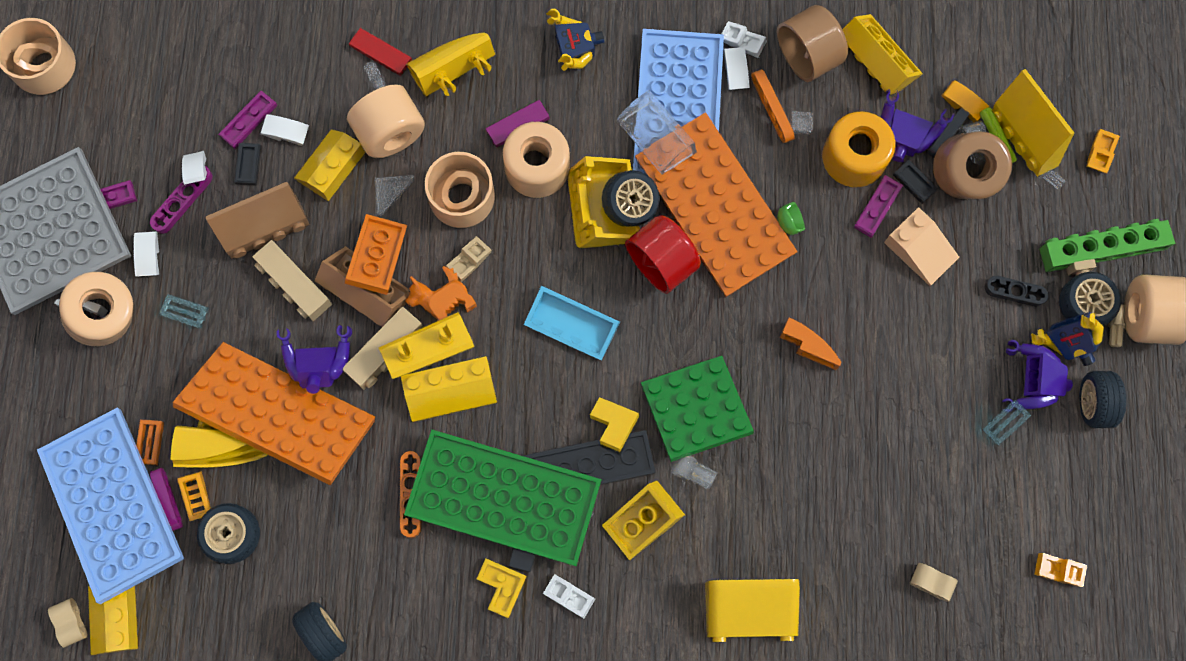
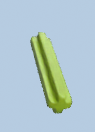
[980,107,1017,163]

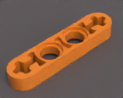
[751,69,794,143]
[400,451,421,538]

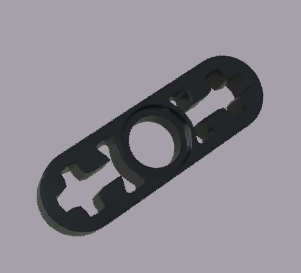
[927,107,970,158]
[984,276,1048,307]

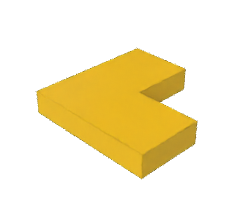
[590,397,639,452]
[477,558,527,618]

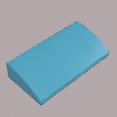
[524,286,620,361]

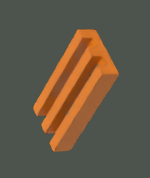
[136,419,164,466]

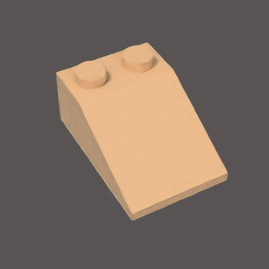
[884,207,959,286]

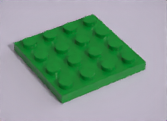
[641,356,754,462]

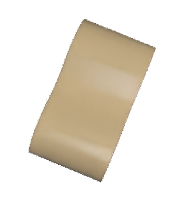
[910,563,958,602]
[48,598,87,648]

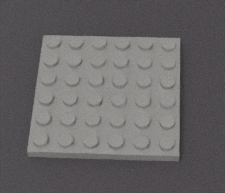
[0,147,131,315]

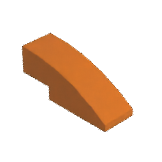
[780,317,841,370]

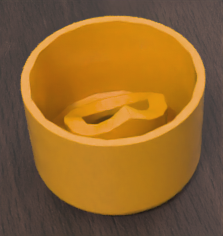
[822,111,895,187]

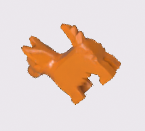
[405,266,477,321]

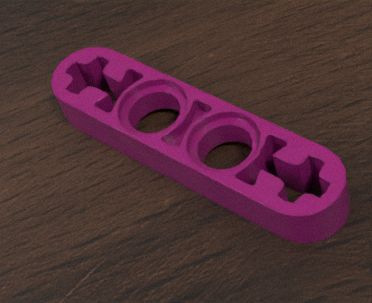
[150,166,213,234]

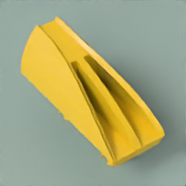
[406,33,495,97]
[378,312,474,379]
[171,420,268,467]

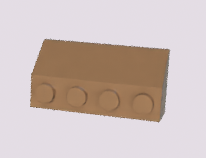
[315,246,409,327]

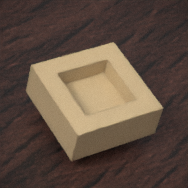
[1067,259,1096,276]

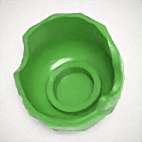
[777,202,805,235]

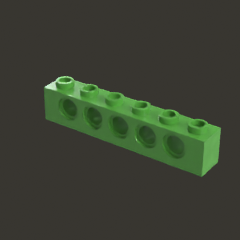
[1039,219,1175,272]

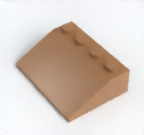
[206,182,310,259]

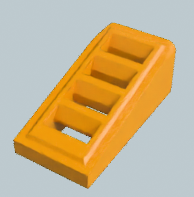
[177,471,211,521]

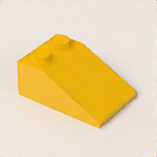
[602,481,685,560]

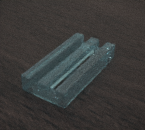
[159,294,209,328]
[983,399,1031,445]

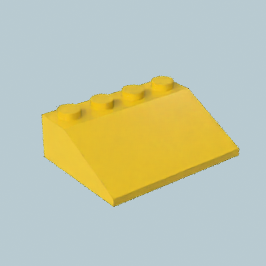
[992,69,1074,177]

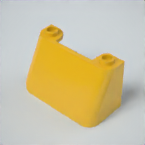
[568,156,640,248]
[705,579,800,642]

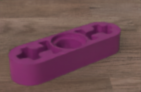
[150,467,183,531]

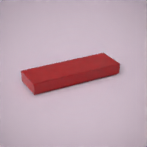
[349,28,412,76]

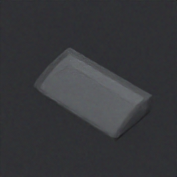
[617,90,697,175]

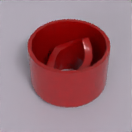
[625,215,701,294]

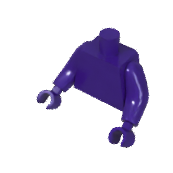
[881,89,954,162]
[277,325,352,394]
[1002,340,1073,412]

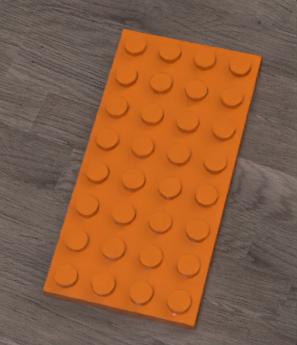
[635,112,798,297]
[173,342,375,486]

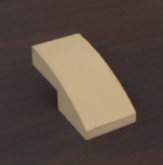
[446,236,492,282]

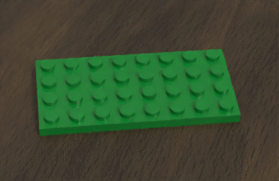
[404,429,602,566]

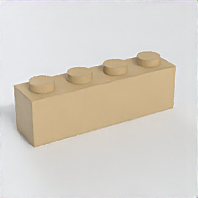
[252,240,332,321]
[343,307,423,390]

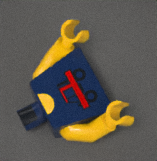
[546,9,604,71]
[1031,311,1104,366]

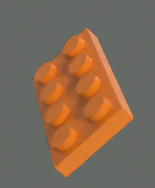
[345,214,407,295]

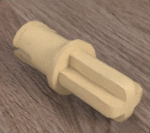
[1108,305,1126,347]

